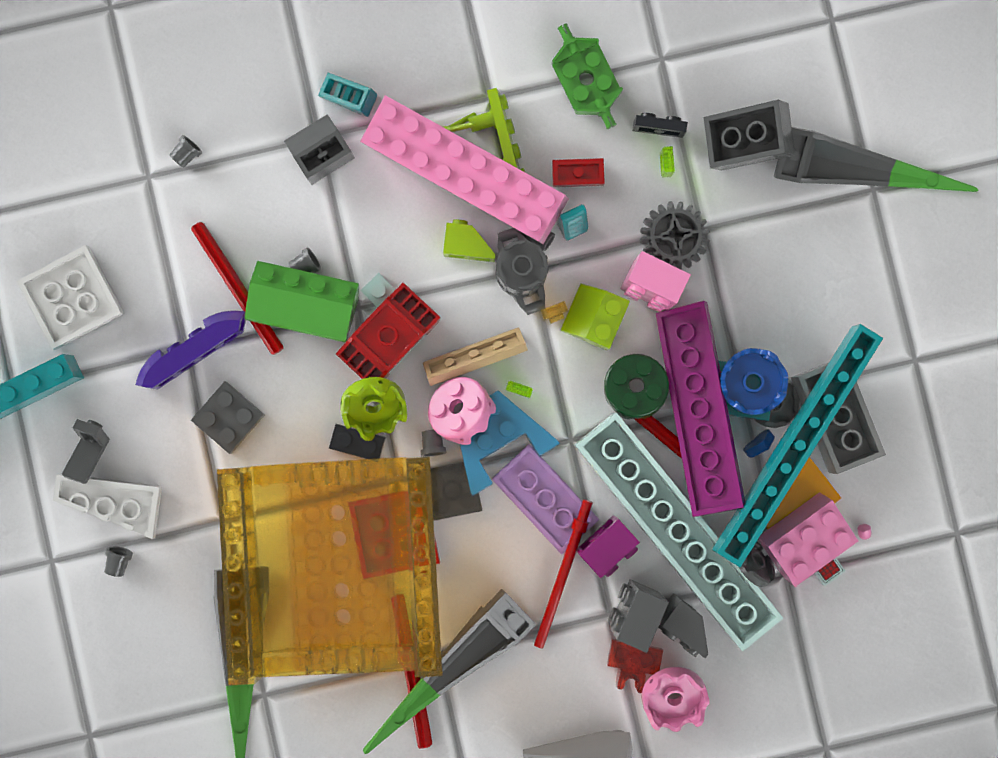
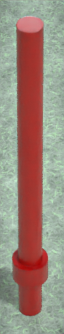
[534,499,593,649]

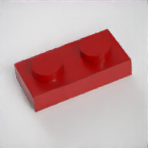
[552,158,605,187]

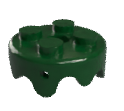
[604,354,669,419]

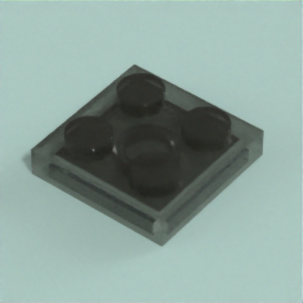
[422,462,483,521]

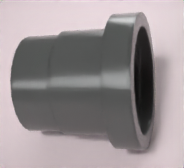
[169,135,202,168]
[289,248,321,273]
[420,429,447,457]
[104,546,133,577]

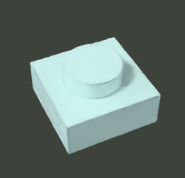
[361,273,395,308]

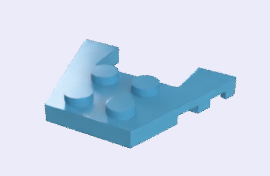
[460,391,560,497]

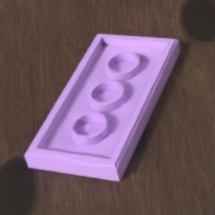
[492,444,600,555]

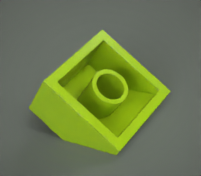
[560,283,630,350]

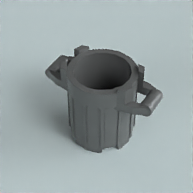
[496,228,549,315]

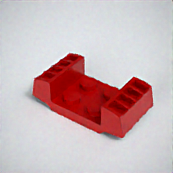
[336,283,441,379]

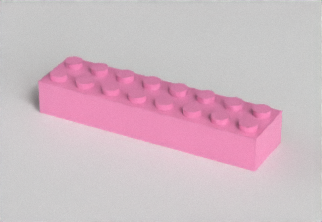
[360,95,569,244]

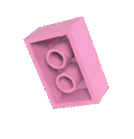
[620,251,691,312]
[758,492,858,587]

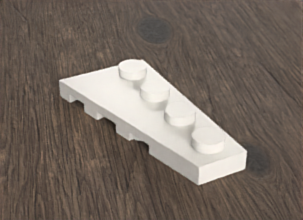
[53,474,162,539]

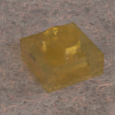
[540,301,568,324]

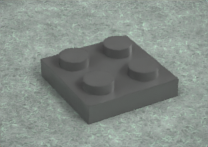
[191,381,265,454]

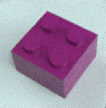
[577,515,640,578]

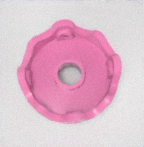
[428,377,496,445]
[641,667,709,732]

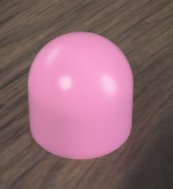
[857,524,872,540]

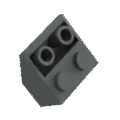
[284,114,355,185]
[658,593,708,658]

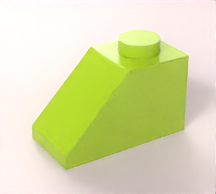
[443,219,495,262]

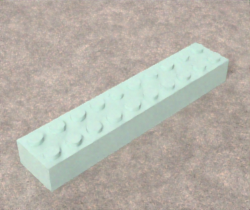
[574,412,783,651]

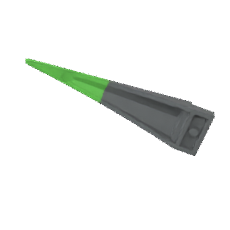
[774,127,979,192]
[213,566,269,758]
[363,589,536,754]

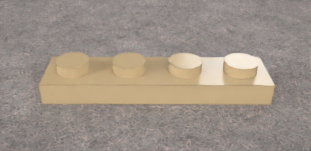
[423,327,528,386]

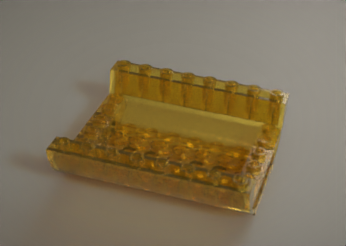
[217,457,443,685]

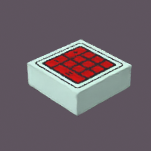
[814,558,845,586]

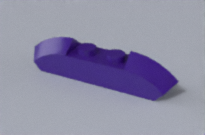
[135,311,246,389]

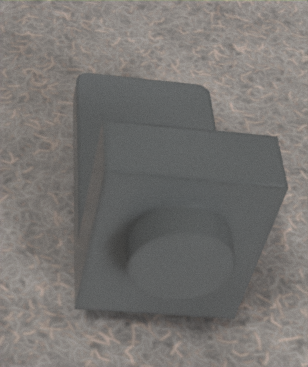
[62,419,110,484]

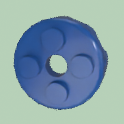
[720,348,788,415]

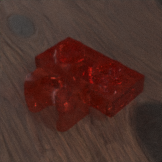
[607,638,663,693]

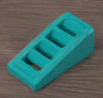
[318,72,377,117]
[557,204,588,241]

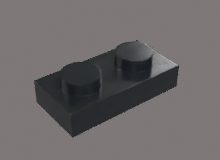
[632,113,688,138]
[329,424,386,462]

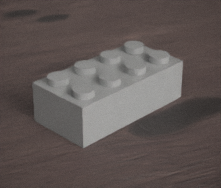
[791,362,886,474]

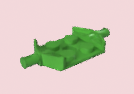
[552,23,623,129]

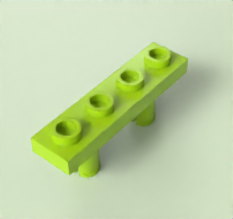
[468,87,526,173]

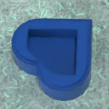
[743,429,775,458]

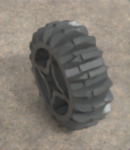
[640,201,710,270]

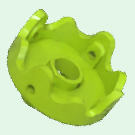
[340,377,407,441]

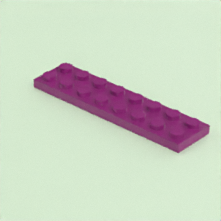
[655,301,745,517]

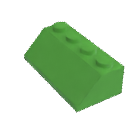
[245,261,359,342]

